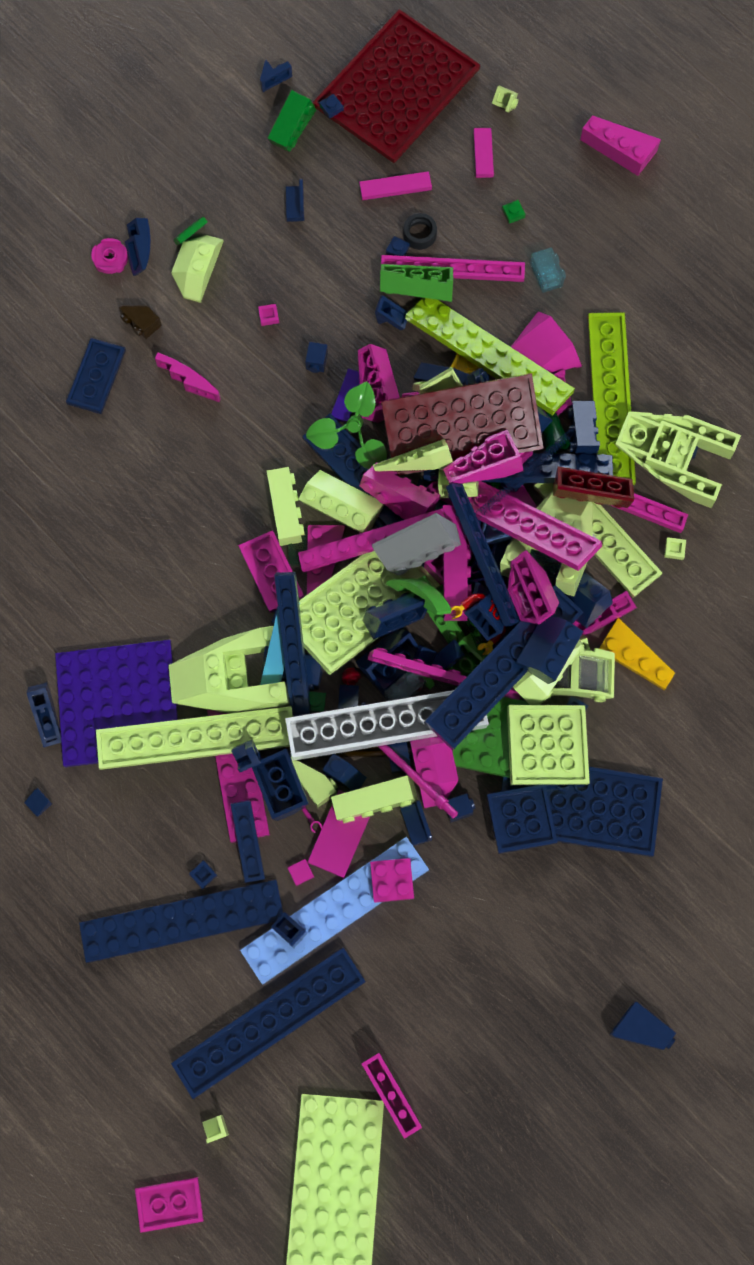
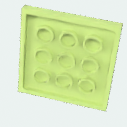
[507,705,590,785]

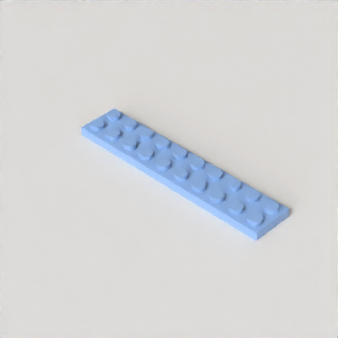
[240,837,429,985]

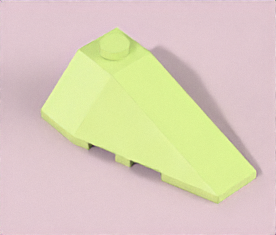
[373,439,453,471]
[513,639,584,705]

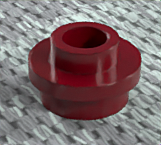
[341,668,361,685]

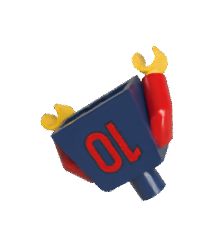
[451,593,506,655]

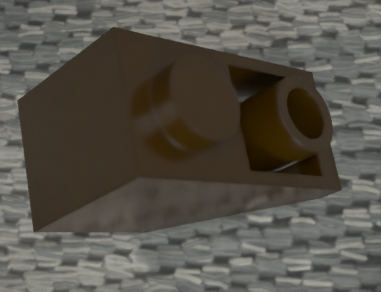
[119,305,162,339]

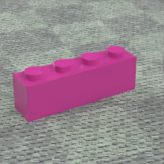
[362,1053,422,1139]

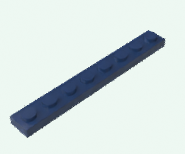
[446,483,520,626]
[274,572,311,717]

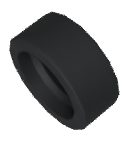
[403,213,437,250]

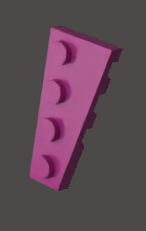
[307,525,346,595]

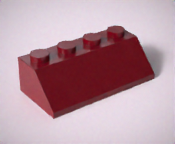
[553,467,634,508]

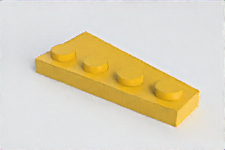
[599,618,675,690]

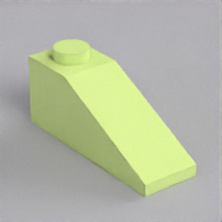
[291,757,338,808]

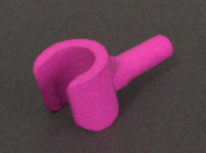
[302,807,322,833]

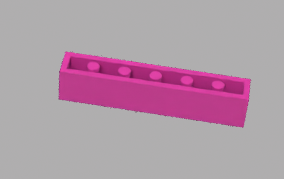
[443,505,471,621]

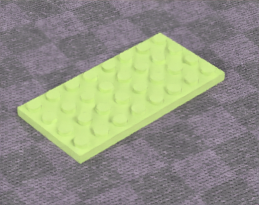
[299,551,440,675]
[286,1094,384,1265]

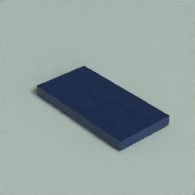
[66,338,126,414]

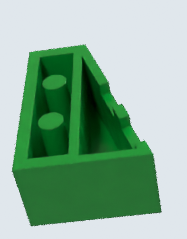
[268,90,316,152]

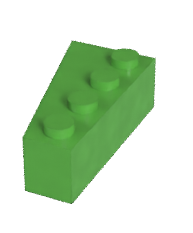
[380,264,453,302]

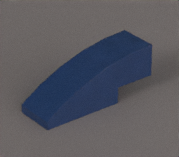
[125,218,151,276]

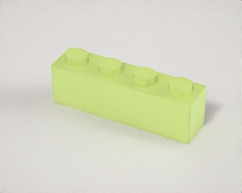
[267,467,305,546]

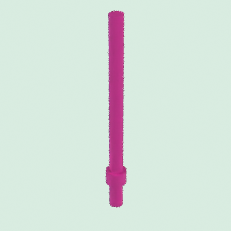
[378,745,458,818]

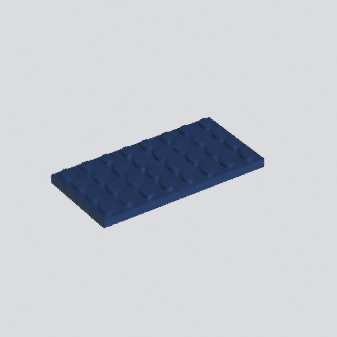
[501,767,663,857]

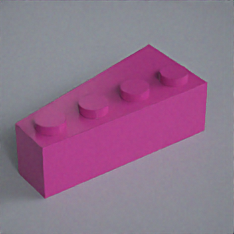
[580,115,661,176]
[359,462,441,520]

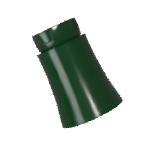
[542,412,570,454]

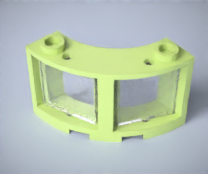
[548,647,615,702]

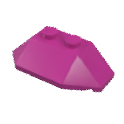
[508,550,559,624]
[410,736,459,808]

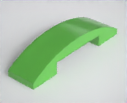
[386,578,452,615]

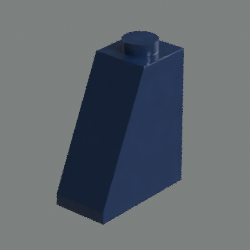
[609,1002,676,1050]

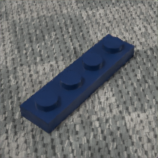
[231,800,265,883]

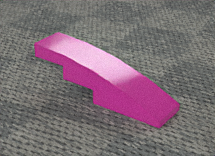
[155,353,221,402]
[573,591,637,636]

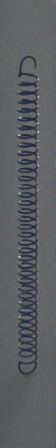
[475,430,574,519]

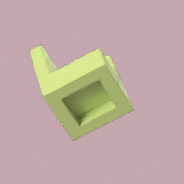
[202,1115,229,1143]

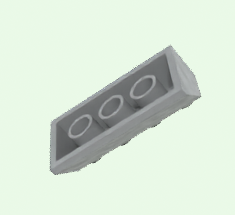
[372,513,461,575]

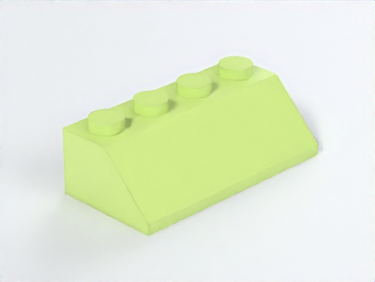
[298,470,384,533]

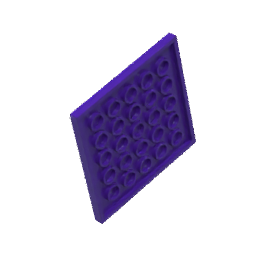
[55,640,178,767]

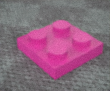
[370,858,414,903]

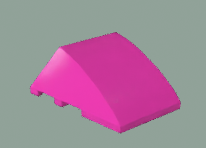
[511,311,582,374]

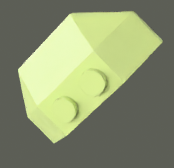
[171,235,224,303]

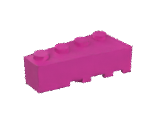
[358,344,400,423]

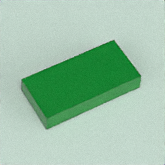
[173,217,208,245]

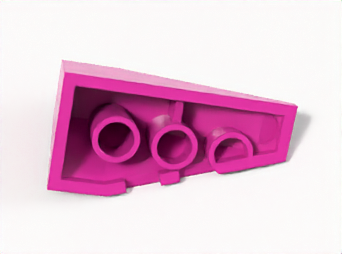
[443,430,523,484]

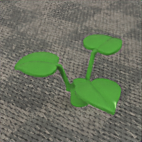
[306,381,387,469]

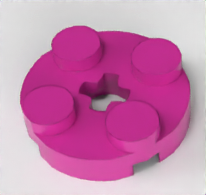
[91,238,128,274]

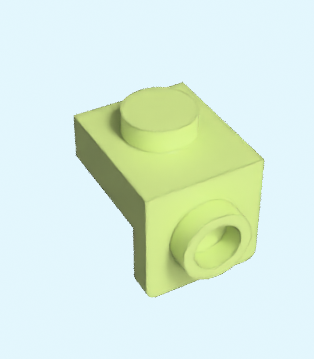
[492,86,519,113]

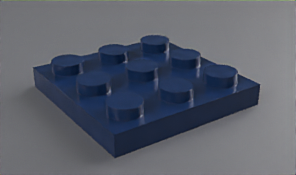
[487,785,558,854]

